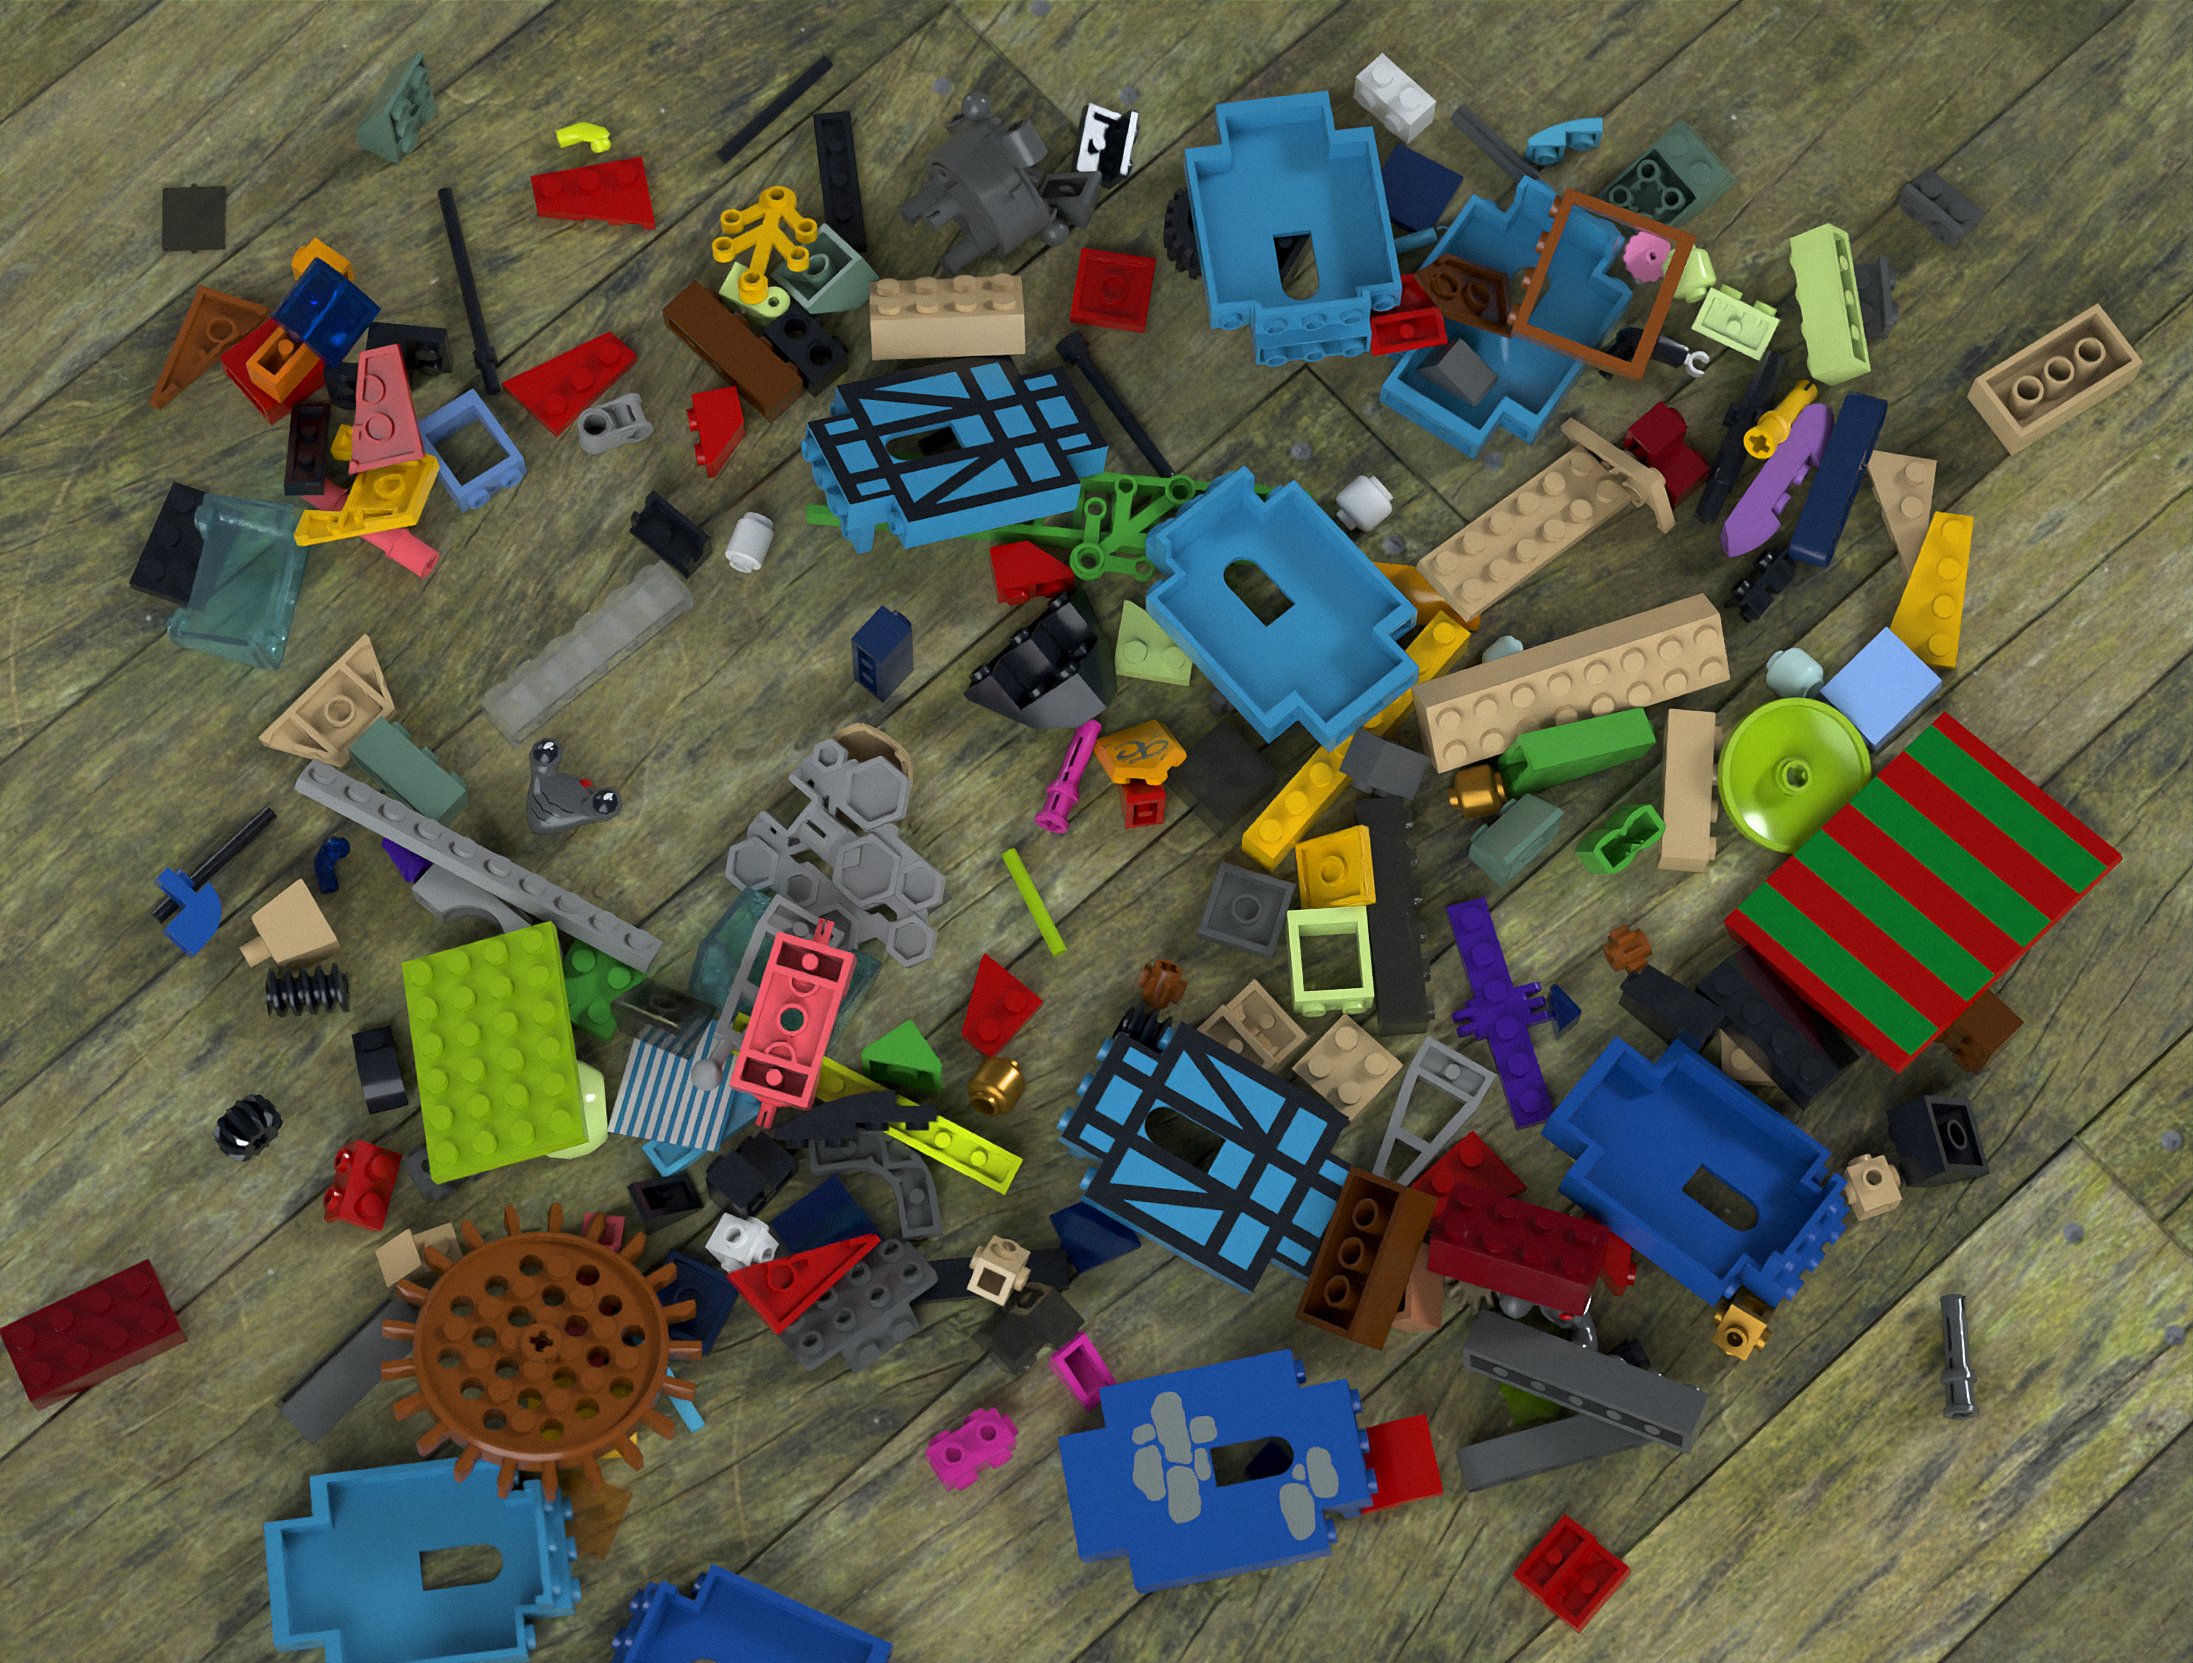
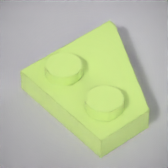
[1114,600,1193,686]

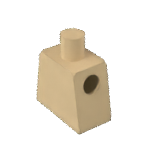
[239,878,342,973]

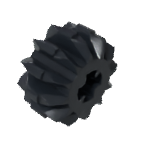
[212,1094,283,1162]

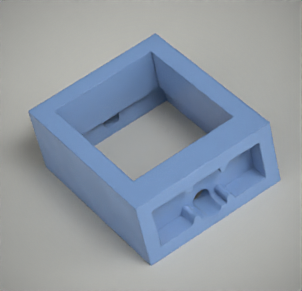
[418,388,527,513]

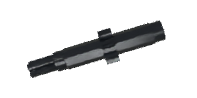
[1693,351,1788,524]

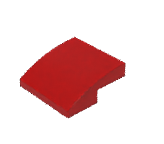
[1369,273,1448,357]
[1360,1414,1444,1515]
[1512,1514,1631,1634]

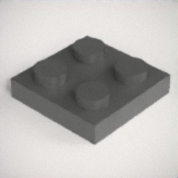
[1197,861,1296,961]

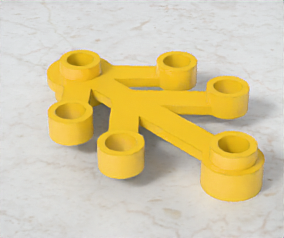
[712,186,818,304]

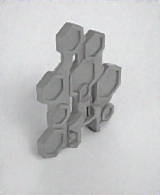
[725,738,946,969]

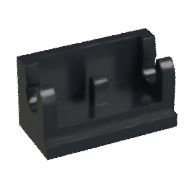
[629,490,713,580]

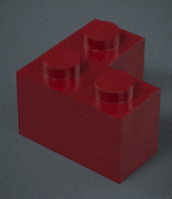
[1622,401,1710,511]

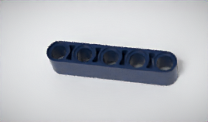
[1788,390,1888,569]

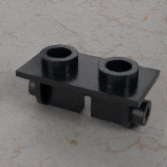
[1724,547,1797,623]

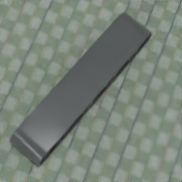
[1455,1414,1653,1493]

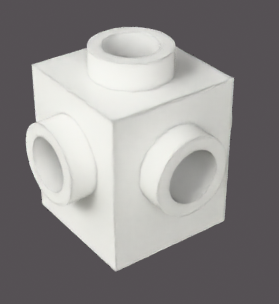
[705,1213,779,1272]

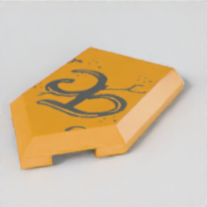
[1092,719,1187,785]

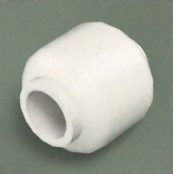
[1336,475,1394,532]

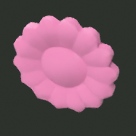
[1622,231,1671,283]

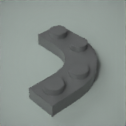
[808,1128,943,1241]

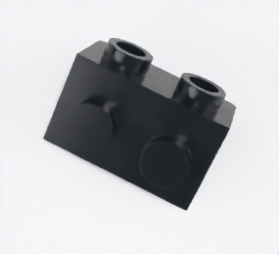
[1070,103,1139,190]

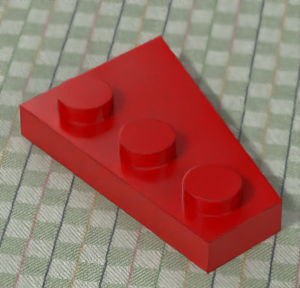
[530,156,656,230]
[502,331,638,437]
[1410,1130,1528,1235]

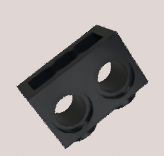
[763,302,849,398]

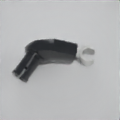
[1594,327,1709,381]

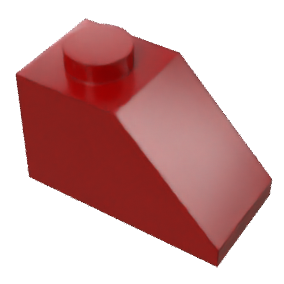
[1118,778,1166,829]

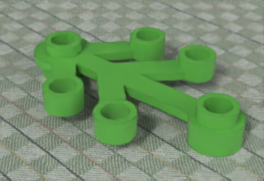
[1069,474,1196,582]

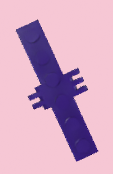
[1446,897,1554,1131]

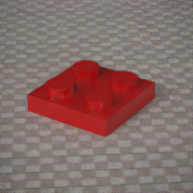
[1070,248,1156,333]

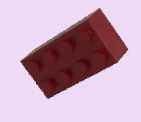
[1427,1181,1610,1317]
[0,1258,188,1412]

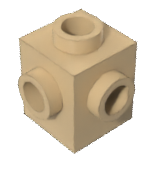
[1841,1154,1902,1221]
[967,1235,1031,1306]

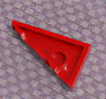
[725,1233,881,1335]

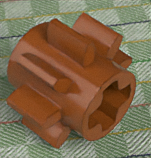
[1603,924,1652,975]
[1135,959,1188,1009]

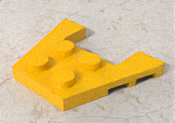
[293,424,440,546]

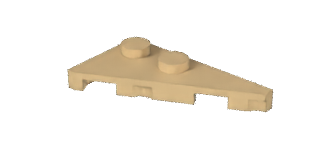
[1560,417,1676,534]
[1867,450,1937,579]

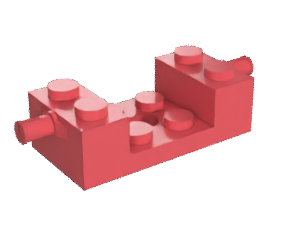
[729,918,857,1130]

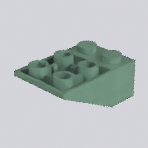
[356,51,437,165]
[1596,120,1738,237]

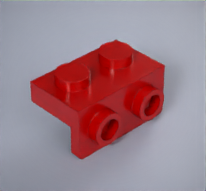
[323,1140,402,1233]

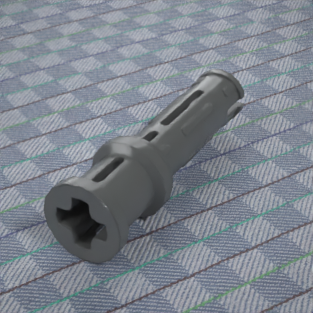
[1940,1294,1980,1420]

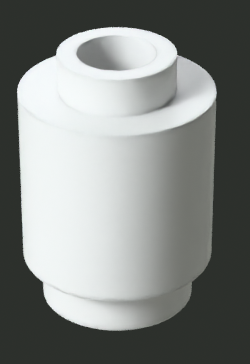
[725,512,774,573]

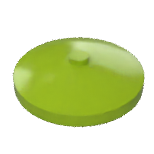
[1717,698,1872,854]

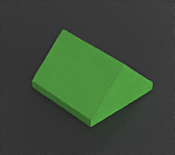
[861,1019,943,1094]

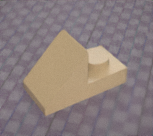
[375,1222,463,1290]

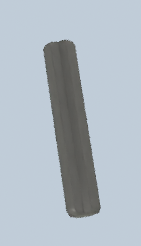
[1451,105,1541,184]

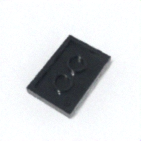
[129,482,247,613]

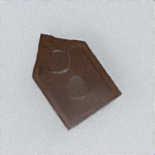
[1413,253,1513,339]

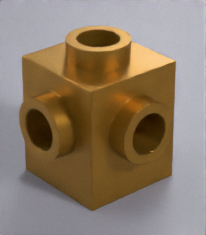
[1710,1287,1776,1361]

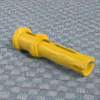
[1744,379,1818,459]

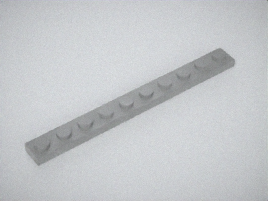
[294,758,663,974]

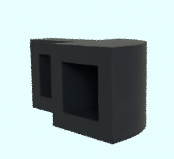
[352,1025,409,1115]

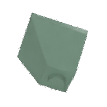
[770,223,881,314]

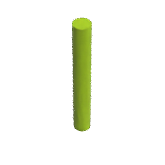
[1001,848,1068,958]

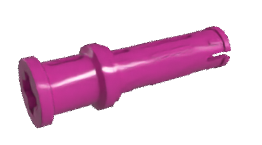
[1034,719,1102,834]

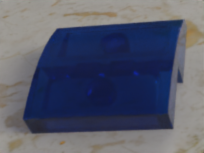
[270,257,381,369]
[769,1175,884,1254]

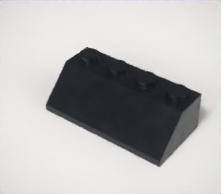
[1694,945,1860,1111]

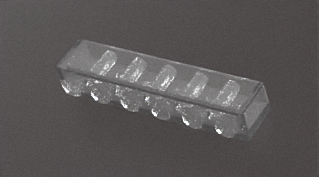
[481,559,694,749]

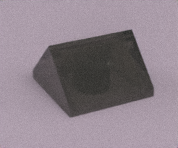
[610,978,717,1060]

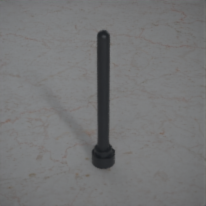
[1055,331,1176,478]

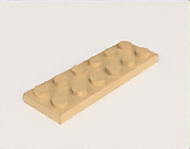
[1415,444,1632,623]

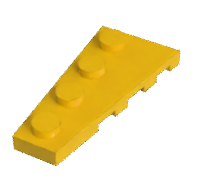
[1889,511,1974,670]

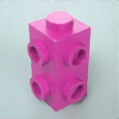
[925,1407,1019,1492]

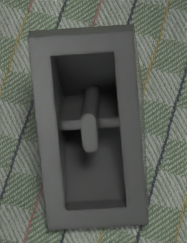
[1038,170,1102,229]
[1415,338,1499,407]

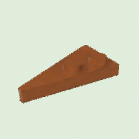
[149,285,270,410]

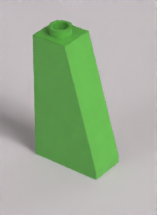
[1493,707,1656,800]

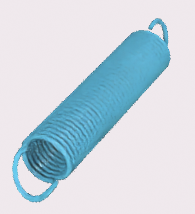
[1394,226,1449,256]

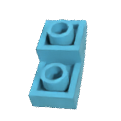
[1525,117,1603,165]

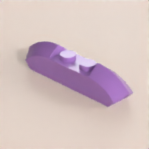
[1720,403,1834,558]

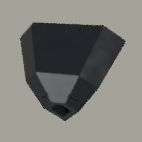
[963,586,1118,729]

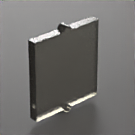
[162,184,226,254]

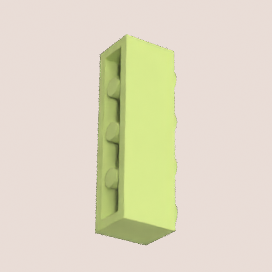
[1790,223,1871,386]

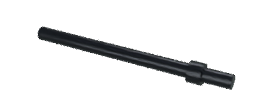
[437,187,501,395]

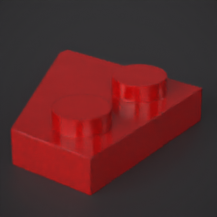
[961,953,1043,1059]

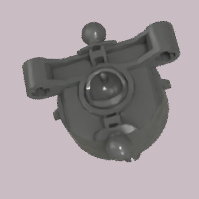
[898,91,1069,275]

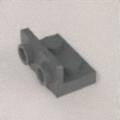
[1897,167,1985,249]
[1853,255,1899,339]

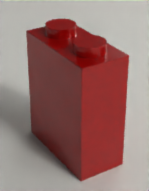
[219,302,343,426]

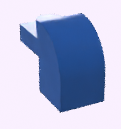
[153,867,221,959]

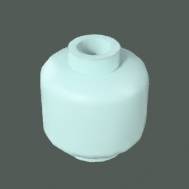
[1766,647,1824,700]

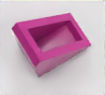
[1048,1330,1117,1413]

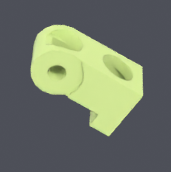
[718,262,791,327]

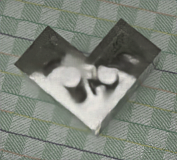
[971,1280,1086,1375]

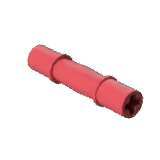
[298,478,440,578]

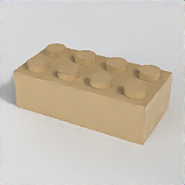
[869,273,1025,360]
[1967,303,2143,456]

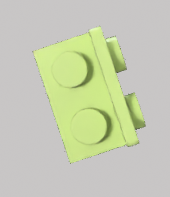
[1691,284,1781,361]

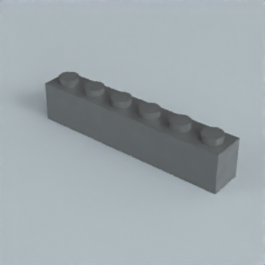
[1463,1308,1709,1454]

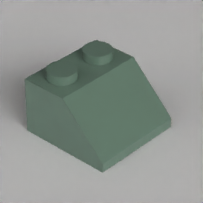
[1468,793,1564,888]

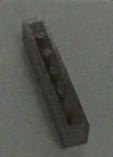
[1353,796,1435,1037]

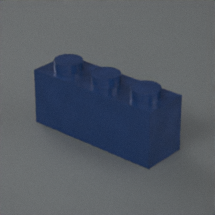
[851,605,914,703]

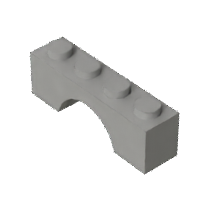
[411,863,564,962]

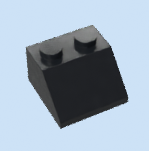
[1886,1095,1990,1188]

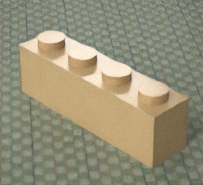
[1657,709,1722,873]

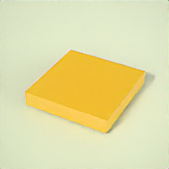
[1295,825,1376,910]

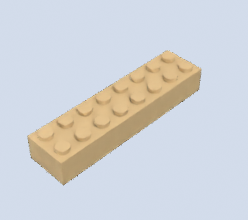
[1411,593,1730,773]

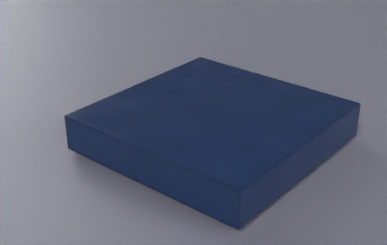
[1381,143,1464,234]
[655,1248,740,1356]

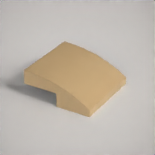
[1196,979,1310,1072]

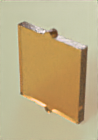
[561,1469,633,1560]

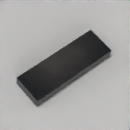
[284,404,332,496]

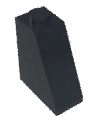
[1618,964,1727,1055]

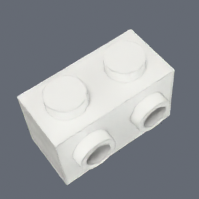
[1353,53,1436,145]

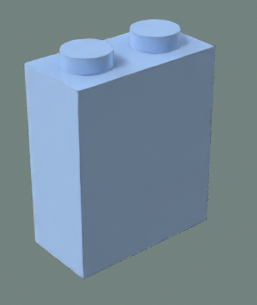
[1819,627,1942,753]

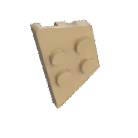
[258,634,397,768]

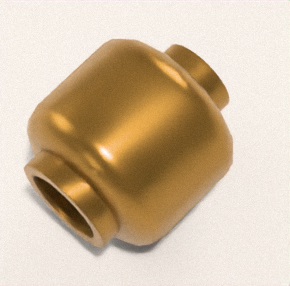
[1448,764,1508,819]
[967,1057,1026,1117]

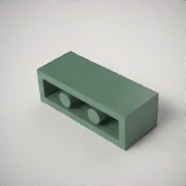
[348,716,470,827]

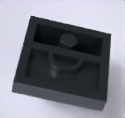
[323,321,454,411]

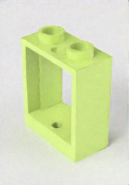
[1285,906,1374,1017]

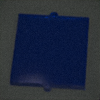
[1049,1201,1142,1275]

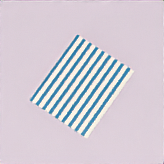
[607,1007,738,1152]

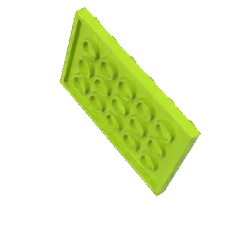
[401,921,589,1184]

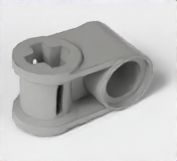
[577,393,654,454]

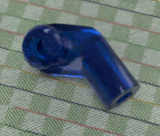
[313,835,350,894]

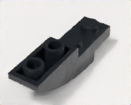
[775,1090,939,1148]

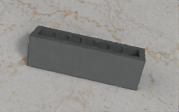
[273,1292,419,1445]

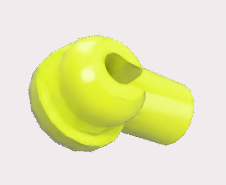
[555,122,611,153]

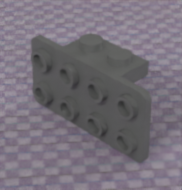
[776,1234,938,1374]

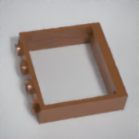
[1507,187,1697,384]

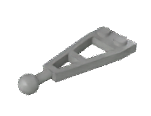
[691,894,845,1091]
[1372,1035,1497,1187]

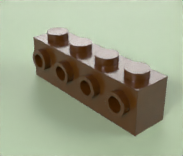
[662,280,804,424]

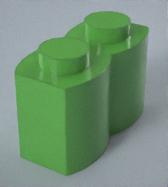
[1575,804,1666,875]

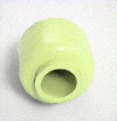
[1661,244,1716,303]

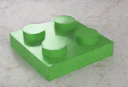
[562,938,647,1044]

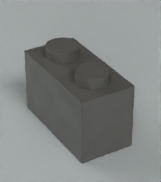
[1339,728,1431,802]

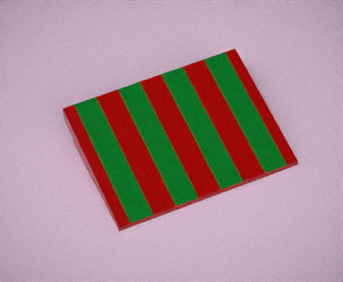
[1723,711,2123,1074]

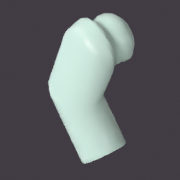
[1482,636,1523,664]

